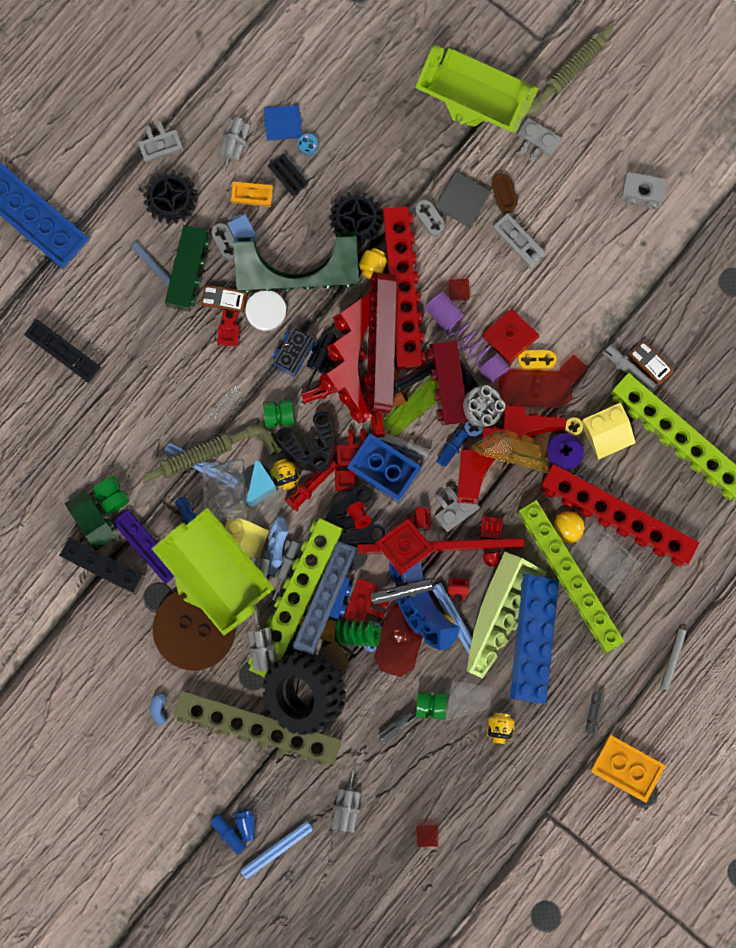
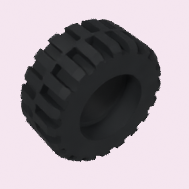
[263,650,346,735]

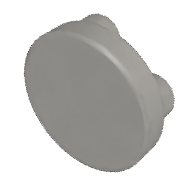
[463,385,505,427]

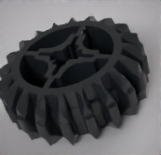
[143,170,198,225]
[329,191,384,245]

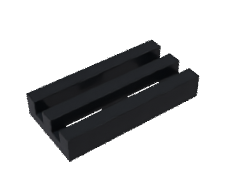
[268,153,309,197]

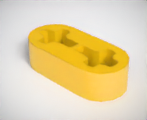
[517,350,557,370]

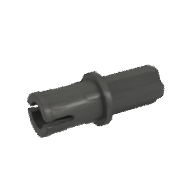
[378,709,417,744]

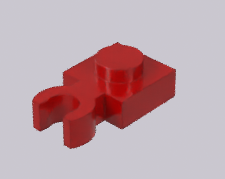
[217,310,240,347]

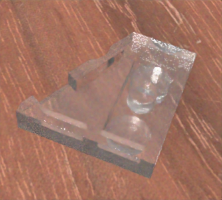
[445,680,493,721]

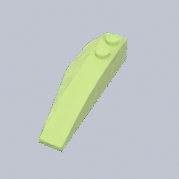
[467,552,547,679]

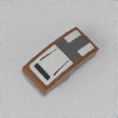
[201,285,248,313]
[629,341,674,386]

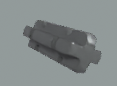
[586,692,604,733]

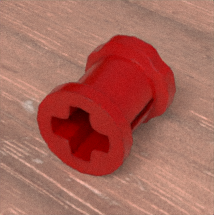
[347,502,372,529]

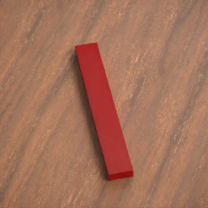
[358,538,524,555]

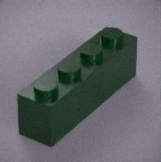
[165,225,211,312]

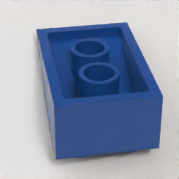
[347,434,422,504]

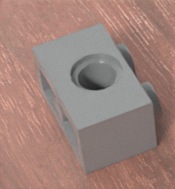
[621,172,667,209]

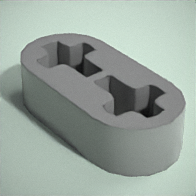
[416,200,445,237]
[212,223,235,261]

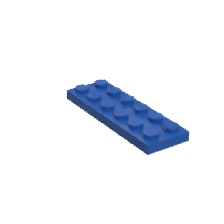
[0,163,90,269]
[510,574,559,704]

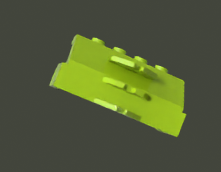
[415,45,539,132]
[152,508,275,635]

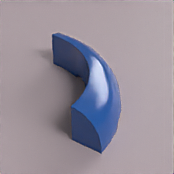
[389,561,460,650]

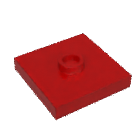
[482,308,539,364]
[375,518,434,576]

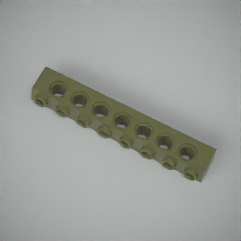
[174,691,342,767]

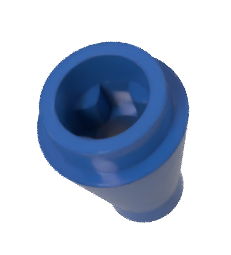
[234,809,256,842]

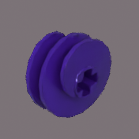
[546,433,584,470]

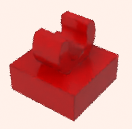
[408,507,431,530]
[480,516,503,539]
[448,577,470,601]

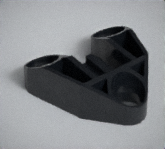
[276,410,337,473]
[324,485,386,545]

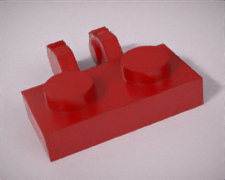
[337,429,366,467]
[344,578,389,623]

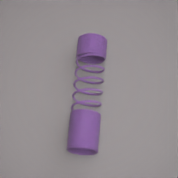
[425,292,510,384]

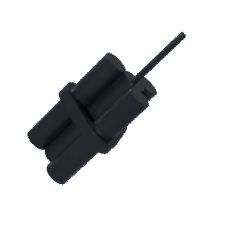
[306,332,338,389]

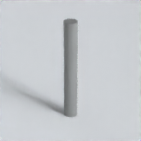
[661,629,687,691]

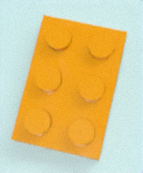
[590,735,666,803]

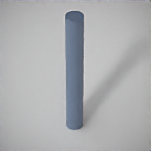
[131,241,171,286]

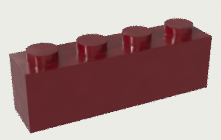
[427,340,469,425]

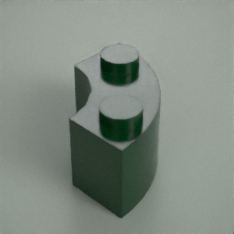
[65,490,116,551]

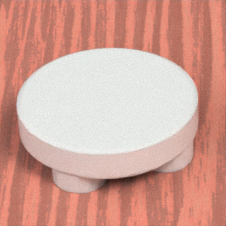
[245,290,286,331]

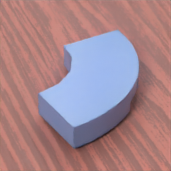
[265,517,288,575]

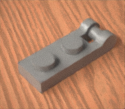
[492,213,546,268]

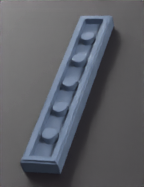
[293,541,357,655]

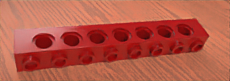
[383,206,426,371]
[540,464,700,567]

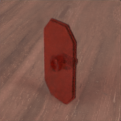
[498,369,572,408]
[374,603,423,677]

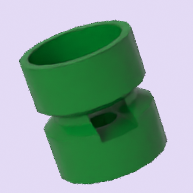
[263,399,294,428]
[92,476,130,515]
[416,691,447,720]

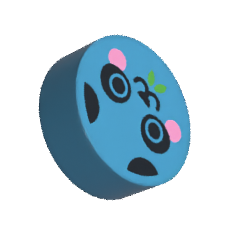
[298,134,318,155]

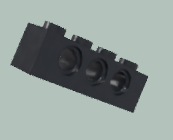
[59,537,145,595]

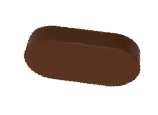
[491,173,518,213]

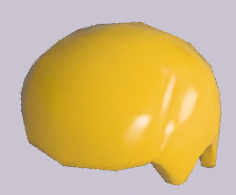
[554,510,585,544]

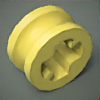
[565,417,583,436]

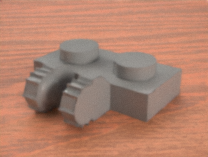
[517,118,562,162]
[138,121,183,163]
[435,486,480,533]

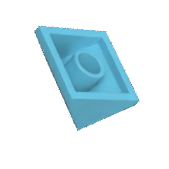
[247,461,277,507]

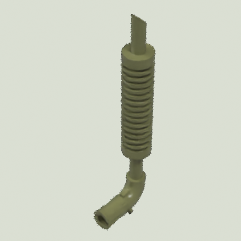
[525,20,613,115]
[143,424,281,483]

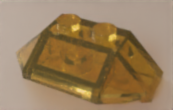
[472,430,549,474]

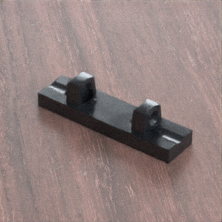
[24,318,102,384]

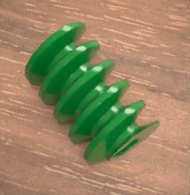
[335,619,381,647]

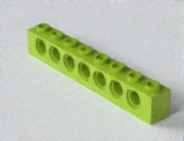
[610,373,736,501]
[517,500,625,654]
[248,518,343,677]

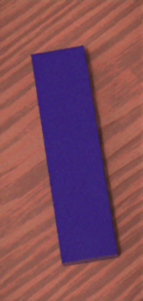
[112,509,174,584]

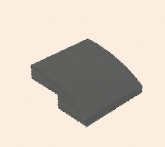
[435,172,491,228]

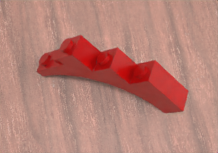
[319,291,373,424]
[457,404,566,504]

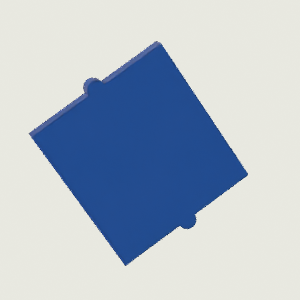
[263,105,302,141]

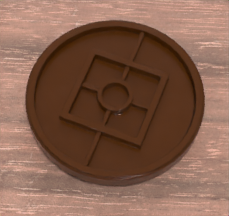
[153,591,236,671]

